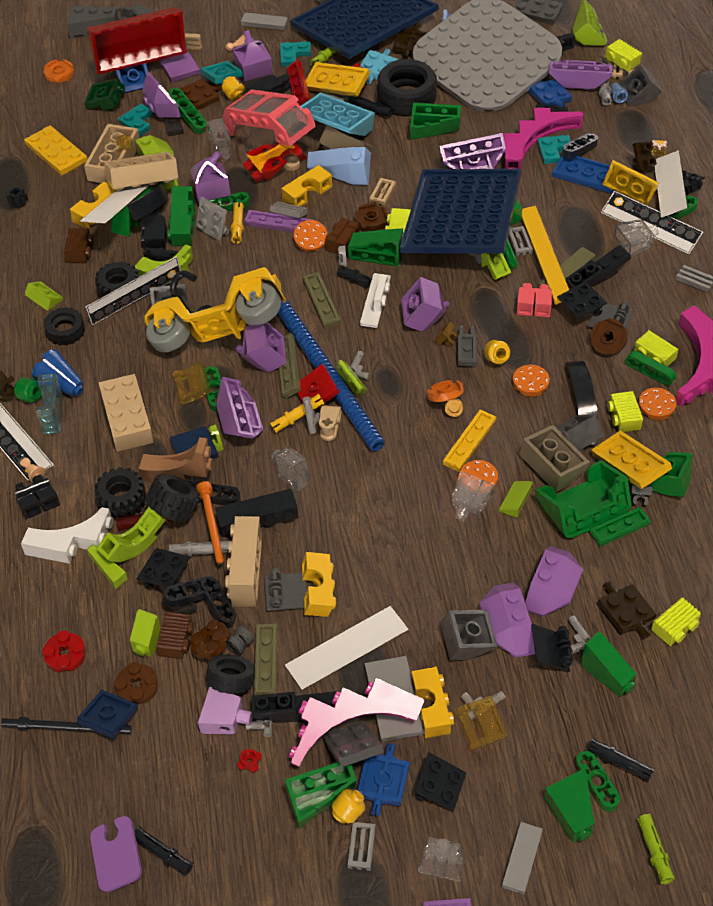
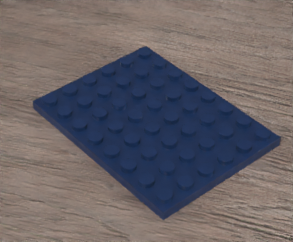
[290,0,439,59]
[400,169,521,254]

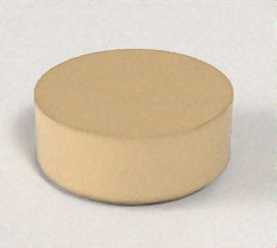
[284,156,300,171]

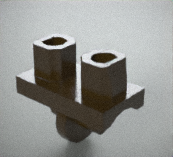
[632,141,657,173]
[0,370,15,400]

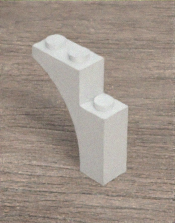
[21,507,113,564]

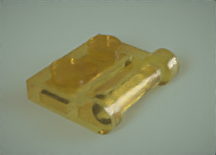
[173,361,211,405]
[455,696,508,751]

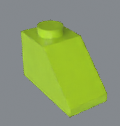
[130,609,161,657]

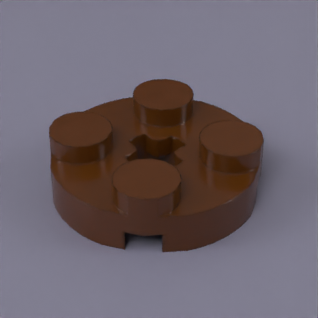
[354,203,388,232]
[590,318,628,355]
[190,619,231,660]
[114,662,158,704]

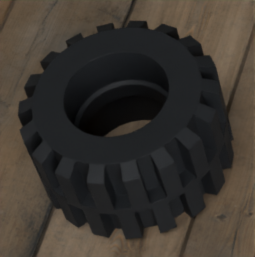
[95,261,139,304]
[94,467,146,520]
[145,474,200,522]

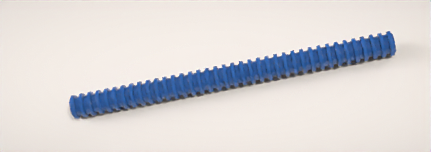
[278,299,385,451]

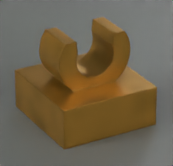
[434,322,458,346]

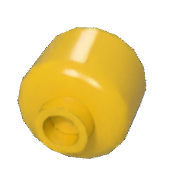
[222,76,245,100]
[484,340,510,364]
[332,789,365,824]

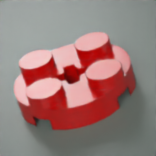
[42,630,86,673]

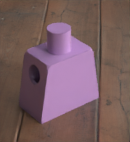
[198,687,253,734]

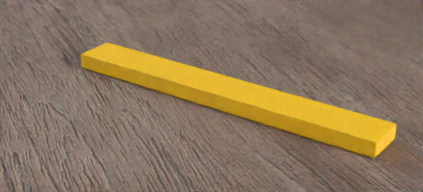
[522,206,569,304]

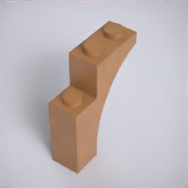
[139,437,213,482]

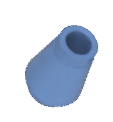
[610,83,628,103]

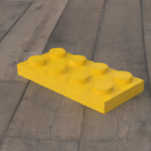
[306,62,370,97]
[24,125,88,176]
[591,430,672,489]

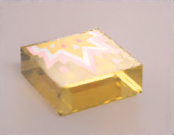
[651,140,668,156]

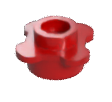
[237,749,262,772]

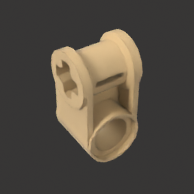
[319,405,342,441]

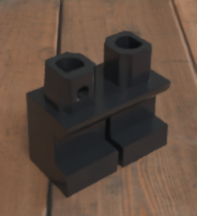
[14,474,60,520]

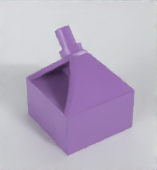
[232,30,273,81]
[190,150,231,202]
[401,277,450,332]
[235,322,287,373]

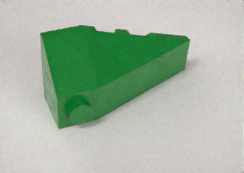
[628,452,693,497]

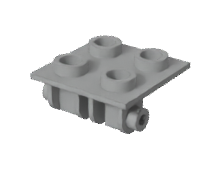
[195,197,229,241]

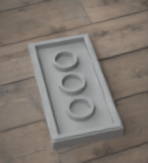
[365,656,424,742]

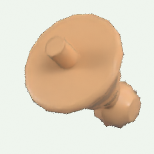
[226,35,246,51]
[20,458,45,482]

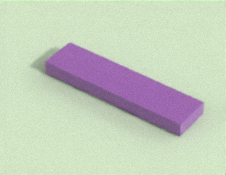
[244,210,314,233]

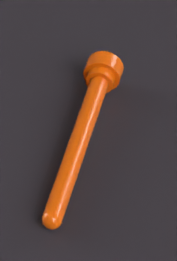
[196,481,224,564]

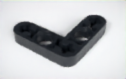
[162,576,237,628]

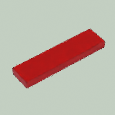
[287,59,310,106]

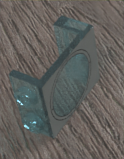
[36,374,63,434]

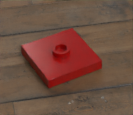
[298,364,340,411]

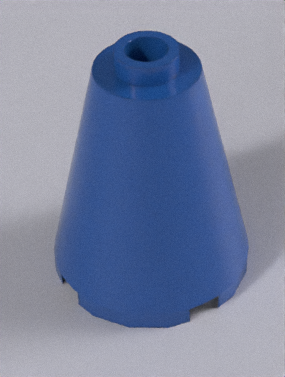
[32,349,84,397]

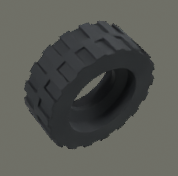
[43,307,85,346]
[206,654,255,694]

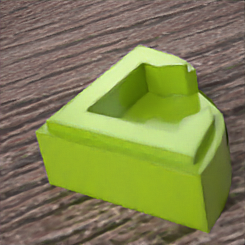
[209,425,224,452]

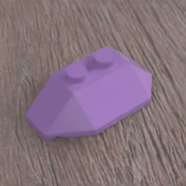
[549,60,613,90]
[142,72,180,118]
[439,133,506,169]
[216,377,263,439]
[525,545,583,617]
[479,583,535,658]

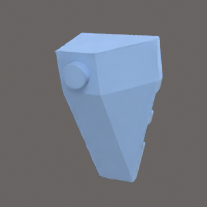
[307,147,371,185]

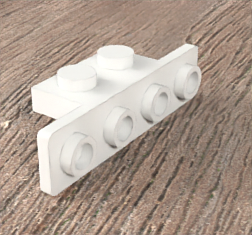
[360,273,391,328]

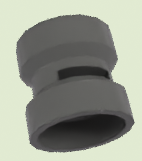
[225,626,254,656]

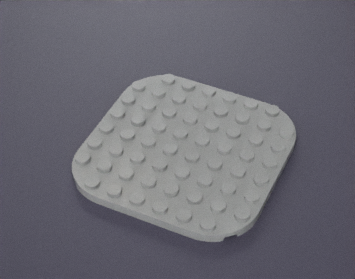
[413,0,562,112]

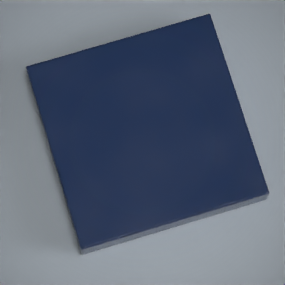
[170,426,219,459]
[77,690,138,739]

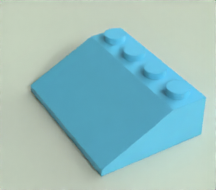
[301,93,375,136]

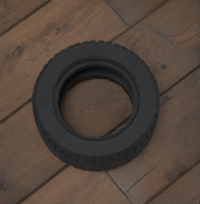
[377,59,437,116]

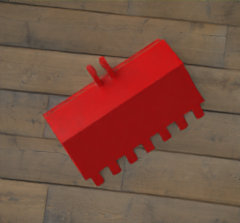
[86,7,187,75]

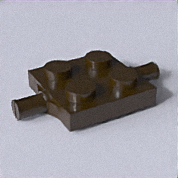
[393,23,428,59]
[598,581,657,639]

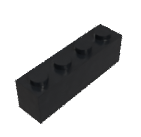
[215,489,299,538]

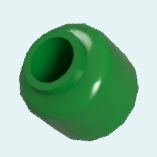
[14,377,42,403]

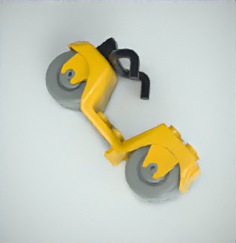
[145,267,286,352]

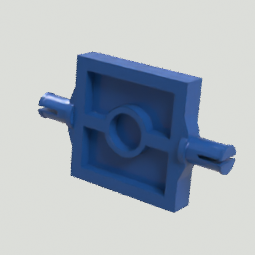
[528,79,572,107]
[357,743,410,816]

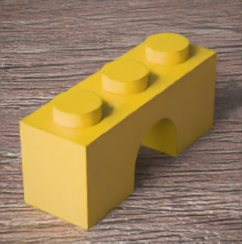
[281,165,332,207]
[69,182,117,229]
[301,552,336,617]
[411,667,454,738]

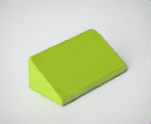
[25,281,63,310]
[336,360,368,397]
[499,481,533,518]

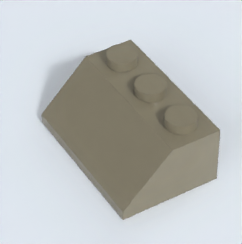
[319,125,379,158]
[519,425,590,492]

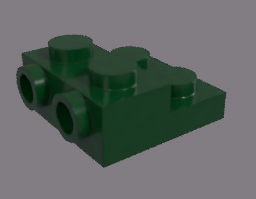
[84,78,125,110]

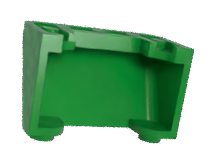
[535,460,631,538]

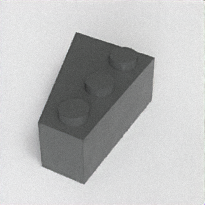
[67,5,119,39]

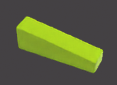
[87,544,128,589]

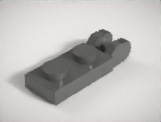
[458,325,477,366]

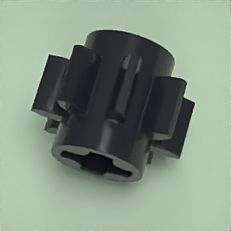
[6,187,28,208]

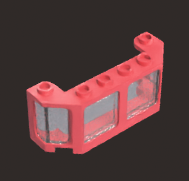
[220,90,316,146]

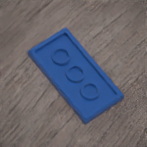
[551,156,614,194]

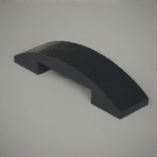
[127,182,169,221]
[565,361,598,419]

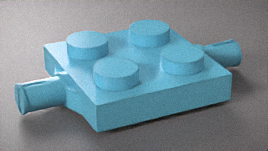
[360,48,398,85]

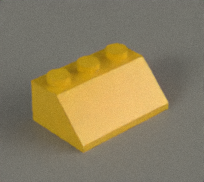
[602,160,659,206]

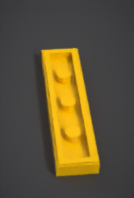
[443,410,496,472]

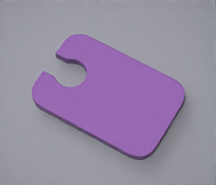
[90,816,142,892]

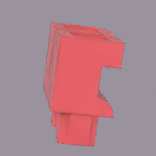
[516,283,552,317]

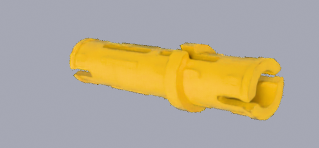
[230,202,244,244]
[270,394,324,433]

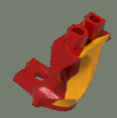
[243,132,307,183]

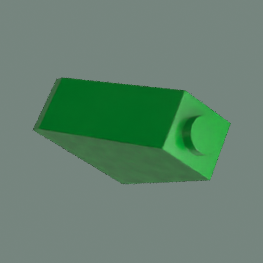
[581,631,636,698]
[544,769,594,843]

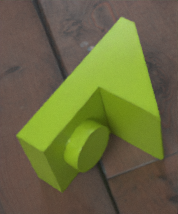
[481,253,511,280]

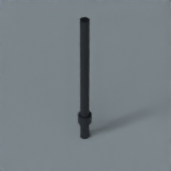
[1,717,132,734]

